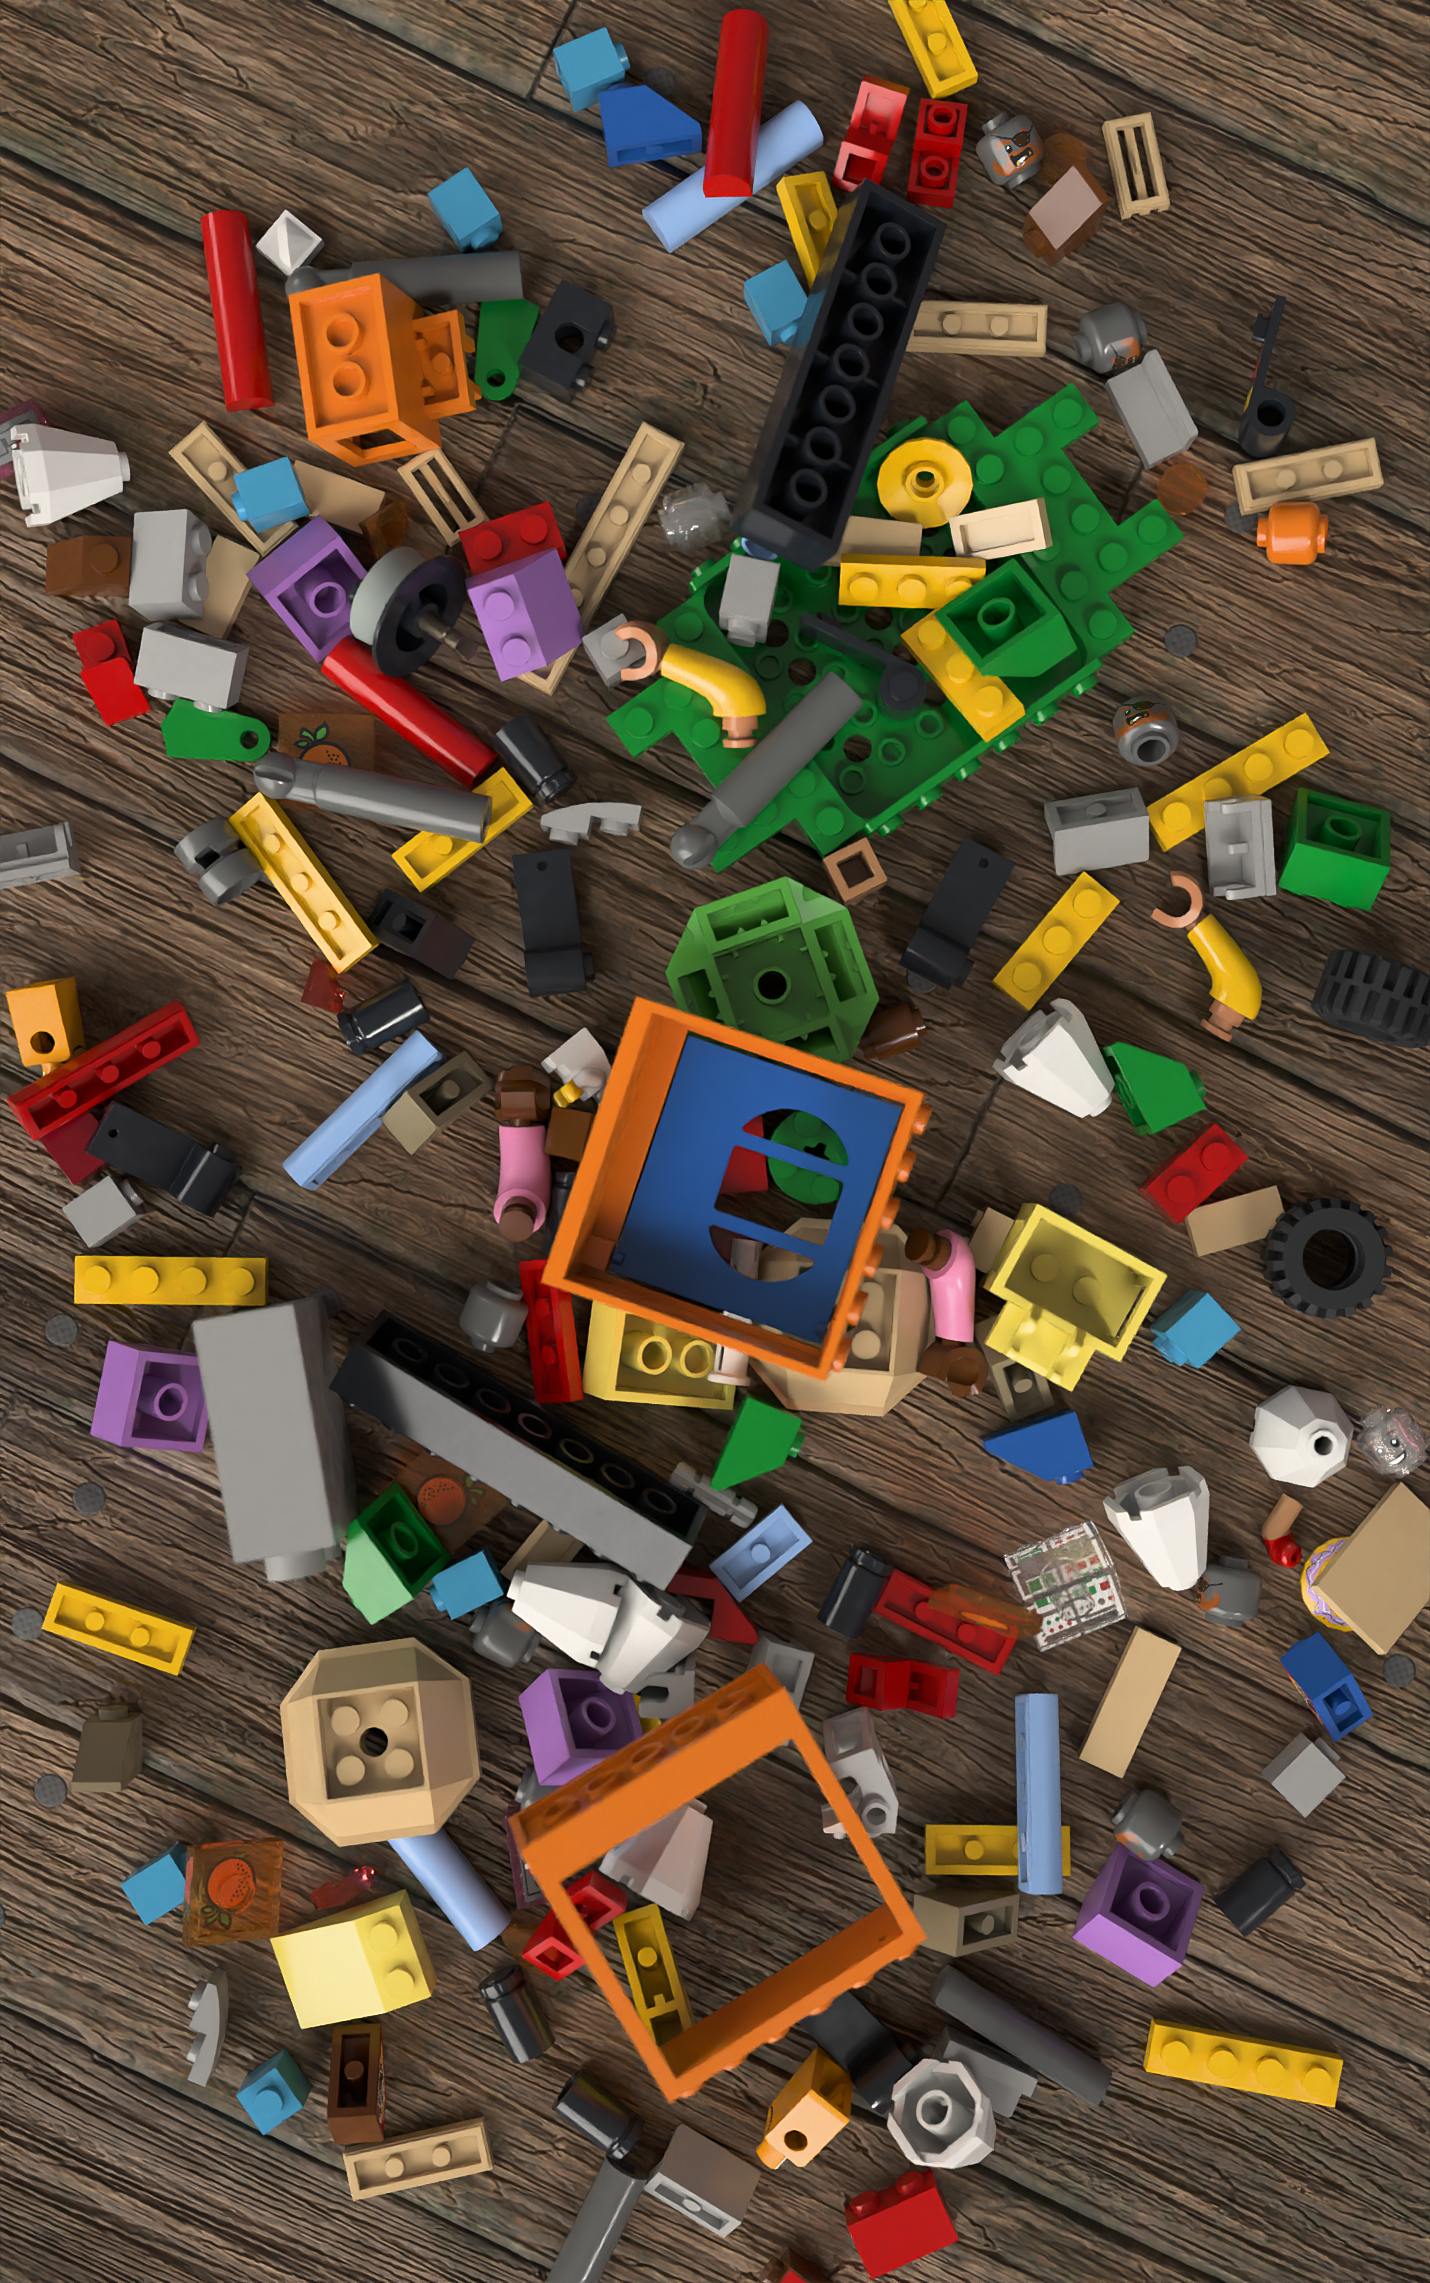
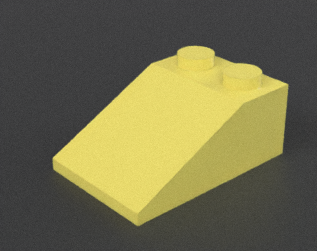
[582,1300,736,1410]
[270,1889,437,2029]

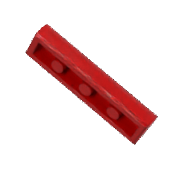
[703,9,770,198]
[200,210,275,413]
[321,635,500,792]
[6,1000,201,1141]

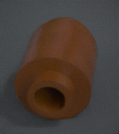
[859,1002,928,1061]

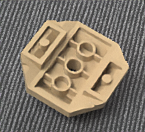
[748,1217,936,1417]
[280,1637,482,1847]

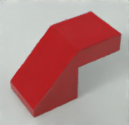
[831,74,910,192]
[667,1567,758,1645]
[845,1653,960,1719]
[522,1870,629,1981]

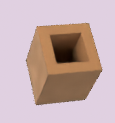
[821,837,888,906]

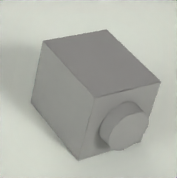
[581,613,646,690]
[62,1175,147,1248]
[1261,1732,1346,1817]

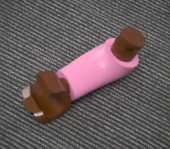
[493,1066,552,1242]
[904,1227,988,1398]

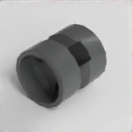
[174,816,264,907]

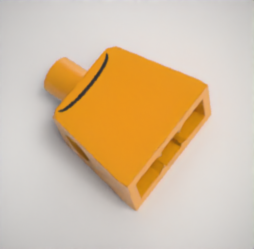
[6,976,85,1076]
[756,2046,854,2169]

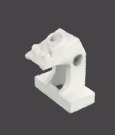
[821,1706,898,1839]

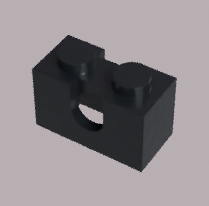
[517,279,618,404]

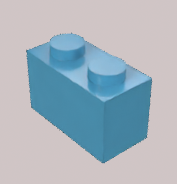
[1148,1289,1241,1369]

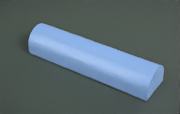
[642,100,823,254]
[282,1029,447,1191]
[1015,1694,1063,1894]
[387,1827,512,1951]

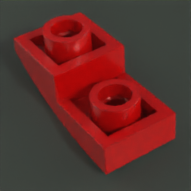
[906,98,968,209]

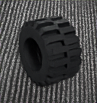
[1310,949,1430,1048]
[1260,1198,1393,1319]

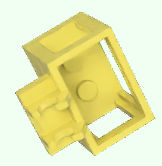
[978,1203,1167,1392]

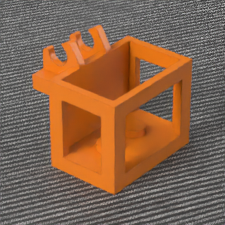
[288,273,482,467]

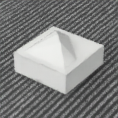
[256,209,324,276]

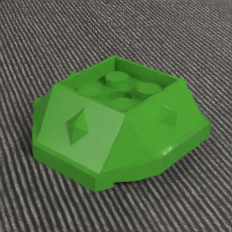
[665,876,879,1074]

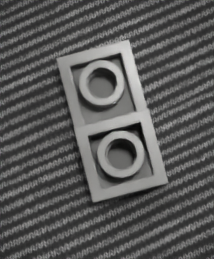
[540,802,643,845]
[187,1968,229,2087]

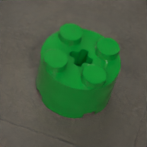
[767,1110,849,1204]

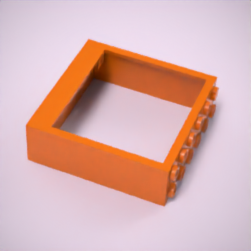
[508,1662,927,2104]

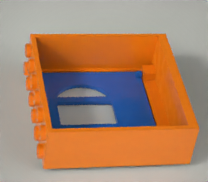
[541,996,933,1382]

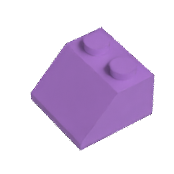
[245,515,367,663]
[465,547,587,682]
[90,1340,209,1452]
[519,1669,643,1786]
[1072,1842,1205,1988]

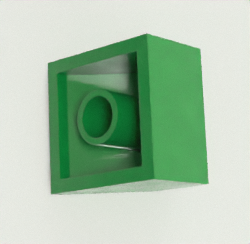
[934,558,1078,677]
[1277,787,1390,912]
[1099,1042,1207,1136]
[709,1389,807,1491]
[343,1481,452,1625]

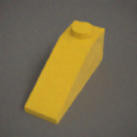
[612,1903,696,2047]

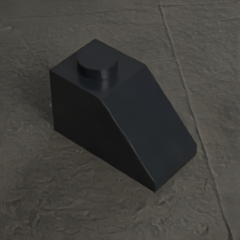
[365,888,476,980]

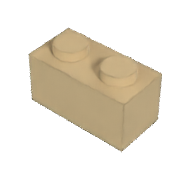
[964,1207,1015,1274]

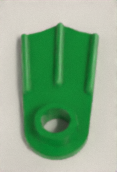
[474,299,540,401]
[160,698,272,762]

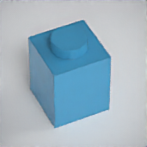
[553,27,630,113]
[428,167,503,254]
[744,259,808,347]
[231,456,311,533]
[429,1544,508,1620]
[120,1842,204,1926]
[236,2048,312,2135]

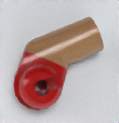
[1261,1493,1304,1568]

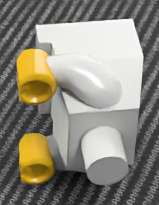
[540,1027,612,1108]

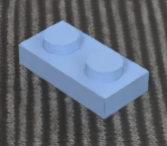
[709,1502,813,1603]

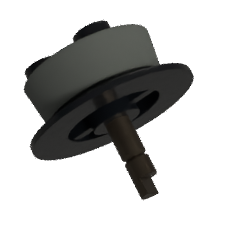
[349,546,478,677]

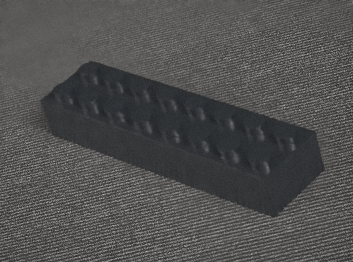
[727,177,948,573]
[329,1309,709,1591]

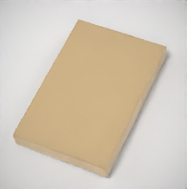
[1310,1482,1430,1655]

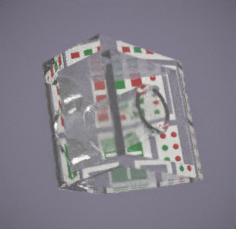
[1003,1521,1129,1652]

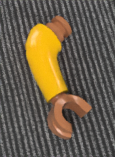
[614,620,766,748]
[1151,871,1262,1042]

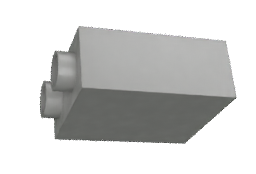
[192,1295,361,1582]

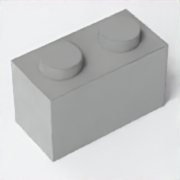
[129,509,212,621]
[719,554,780,647]
[134,621,249,713]

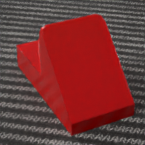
[72,619,153,727]

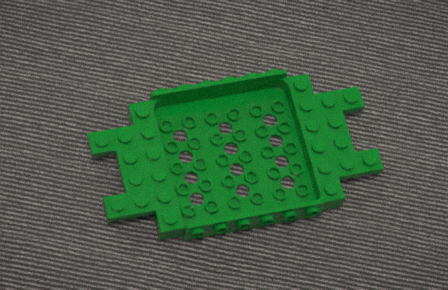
[606,382,1185,875]

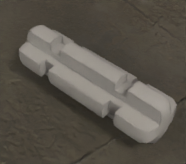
[669,1462,758,1528]

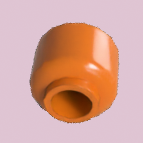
[1257,501,1328,565]

